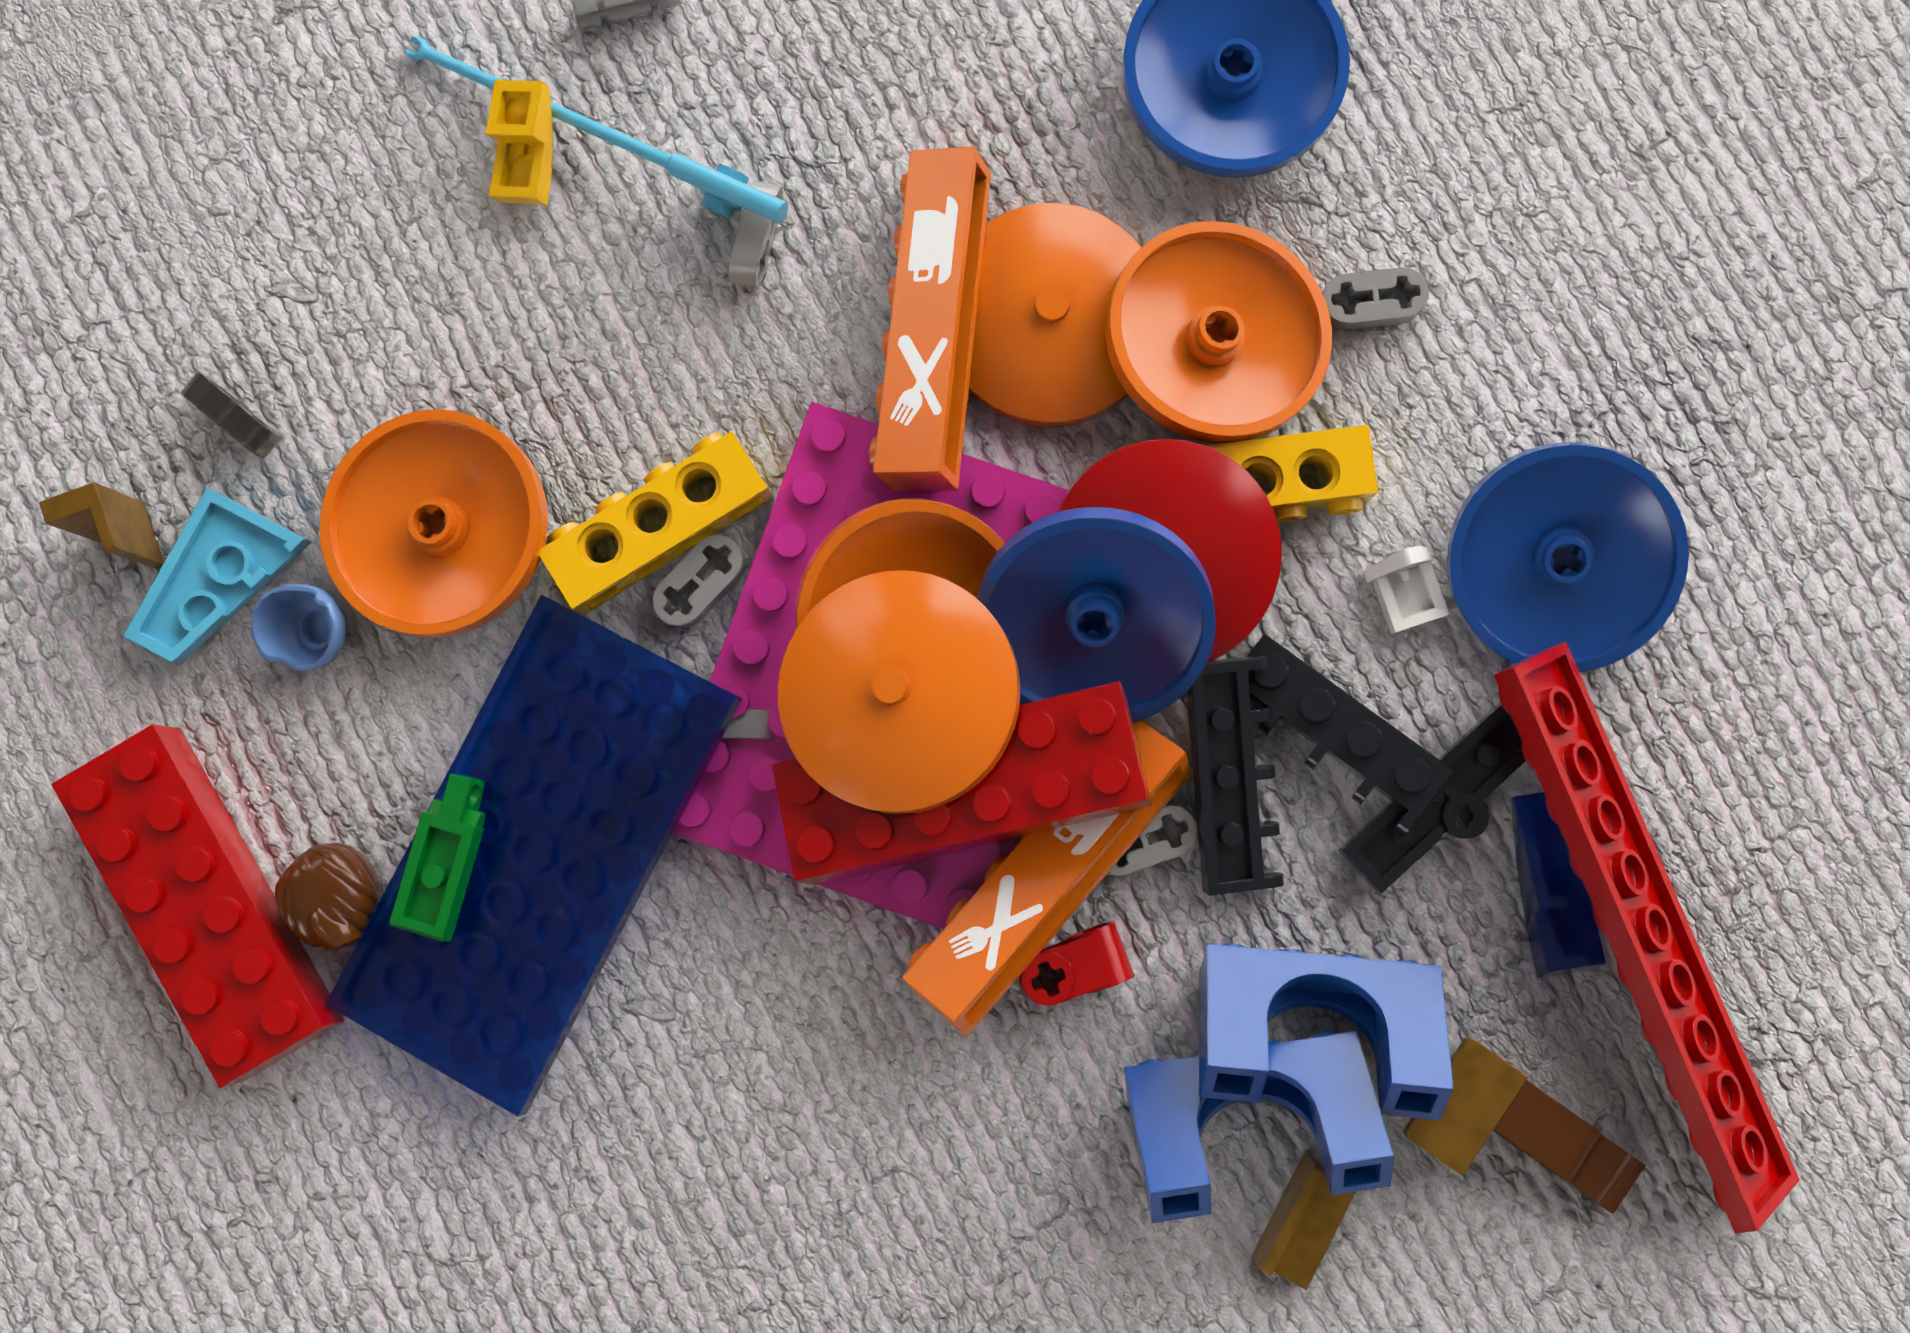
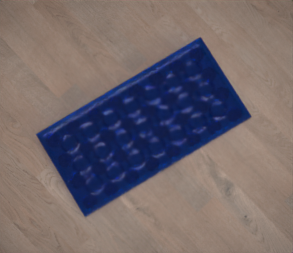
[325,594,743,1117]

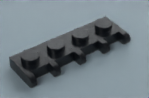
[1247,633,1454,836]
[1187,656,1284,896]

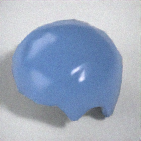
[250,584,347,671]

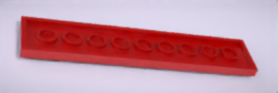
[1494,641,1800,1234]

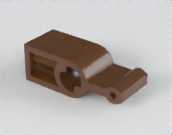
[1493,1080,1646,1214]

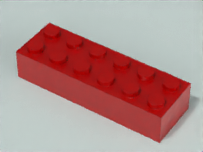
[771,681,1152,885]
[51,724,345,1088]

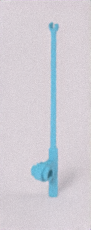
[405,36,788,224]

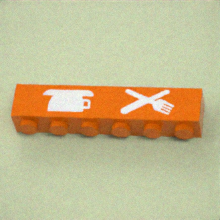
[869,146,991,491]
[902,720,1192,1038]

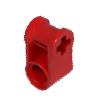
[1019,921,1135,1006]

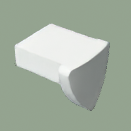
[1363,546,1450,635]

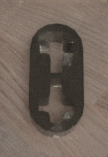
[180,370,282,460]

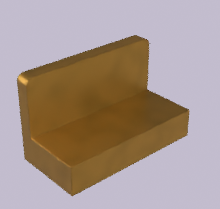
[39,482,164,568]
[1403,1037,1528,1176]
[1251,1153,1356,1290]

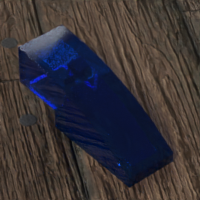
[1511,792,1606,978]

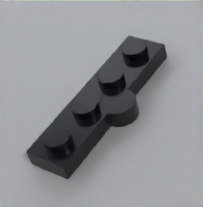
[1338,702,1526,893]

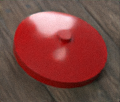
[1056,439,1282,661]

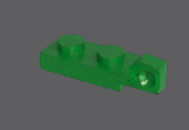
[389,774,486,942]

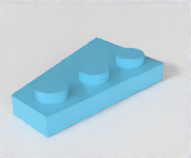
[123,487,312,665]

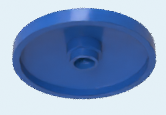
[1122,0,1350,178]
[1447,442,1689,672]
[977,507,1216,723]

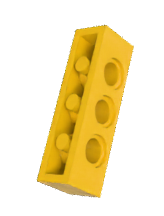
[1205,425,1378,523]
[539,431,774,616]

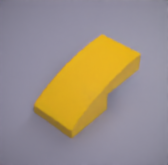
[485,80,553,206]

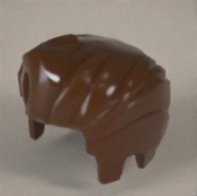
[275,843,384,951]

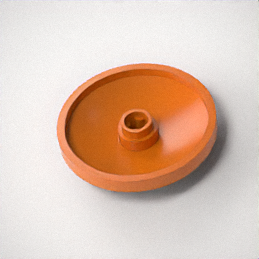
[968,203,1141,427]
[1105,221,1332,443]
[319,409,548,638]
[795,499,1005,629]
[778,570,1020,814]

